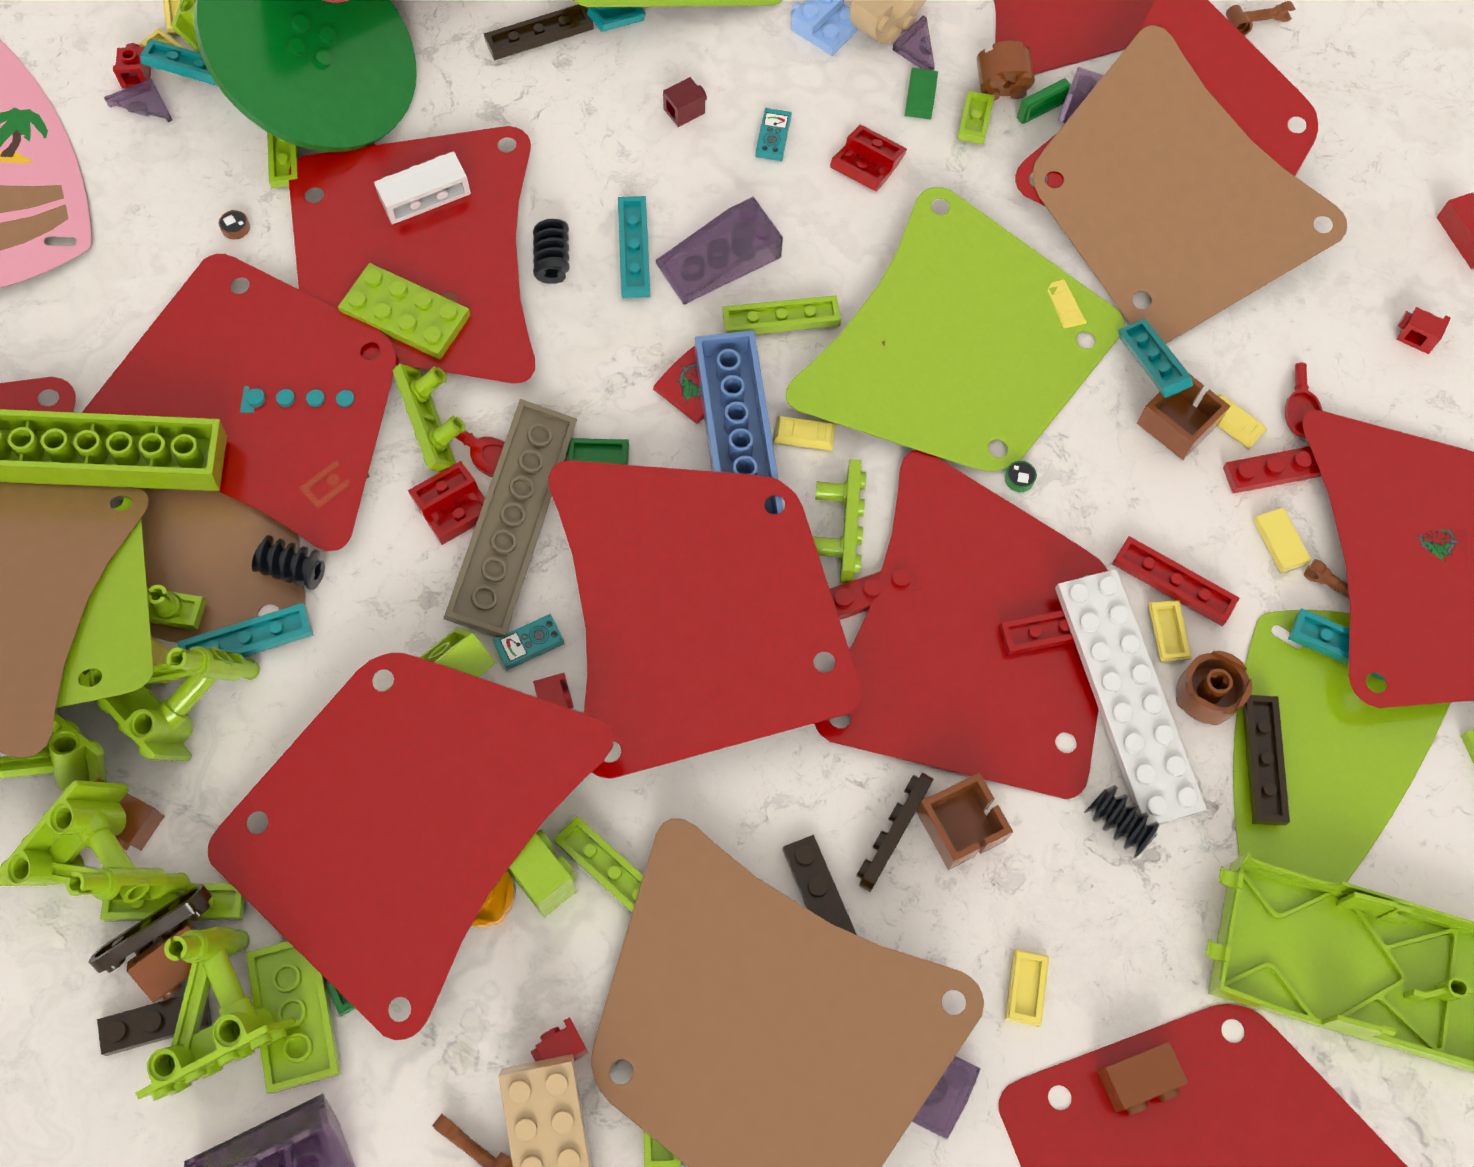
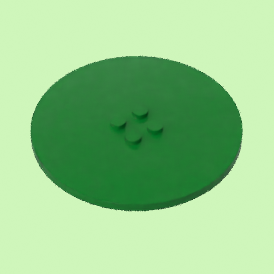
[194,0,417,152]

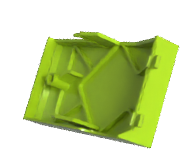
[1206,852,1474,1073]

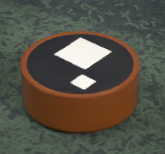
[219,210,250,239]

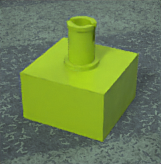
[420,627,496,677]

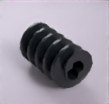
[533,219,570,284]
[251,535,325,590]
[1084,785,1160,859]

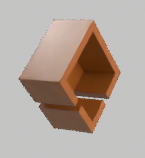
[1137,374,1230,460]
[916,772,1013,870]

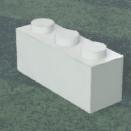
[374,151,471,225]

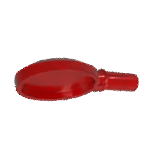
[1284,362,1323,438]
[455,430,505,477]

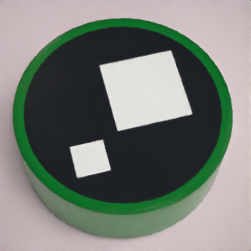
[1005,461,1037,492]

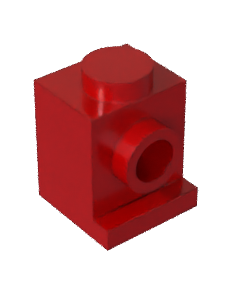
[113,43,151,89]
[1396,307,1451,354]
[533,673,574,709]
[530,1017,589,1061]

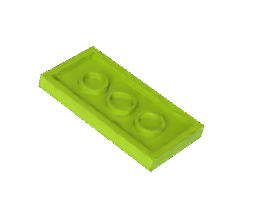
[338,263,471,360]
[246,941,341,1094]

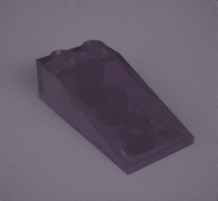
[655,196,783,305]

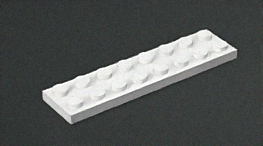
[1055,569,1207,825]

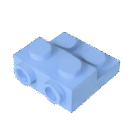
[790,0,858,56]

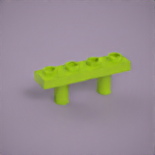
[392,364,466,472]
[813,459,867,583]
[147,585,207,630]

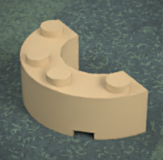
[850,0,926,44]

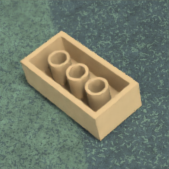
[498,1054,592,1167]

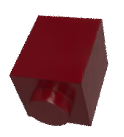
[663,77,707,127]

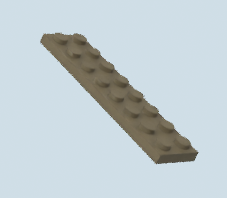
[443,399,577,637]

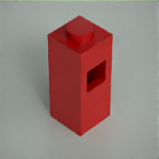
[1436,192,1474,269]

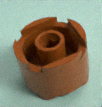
[976,40,1035,101]
[1176,651,1252,725]

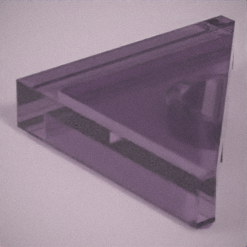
[892,15,935,71]
[104,79,173,122]

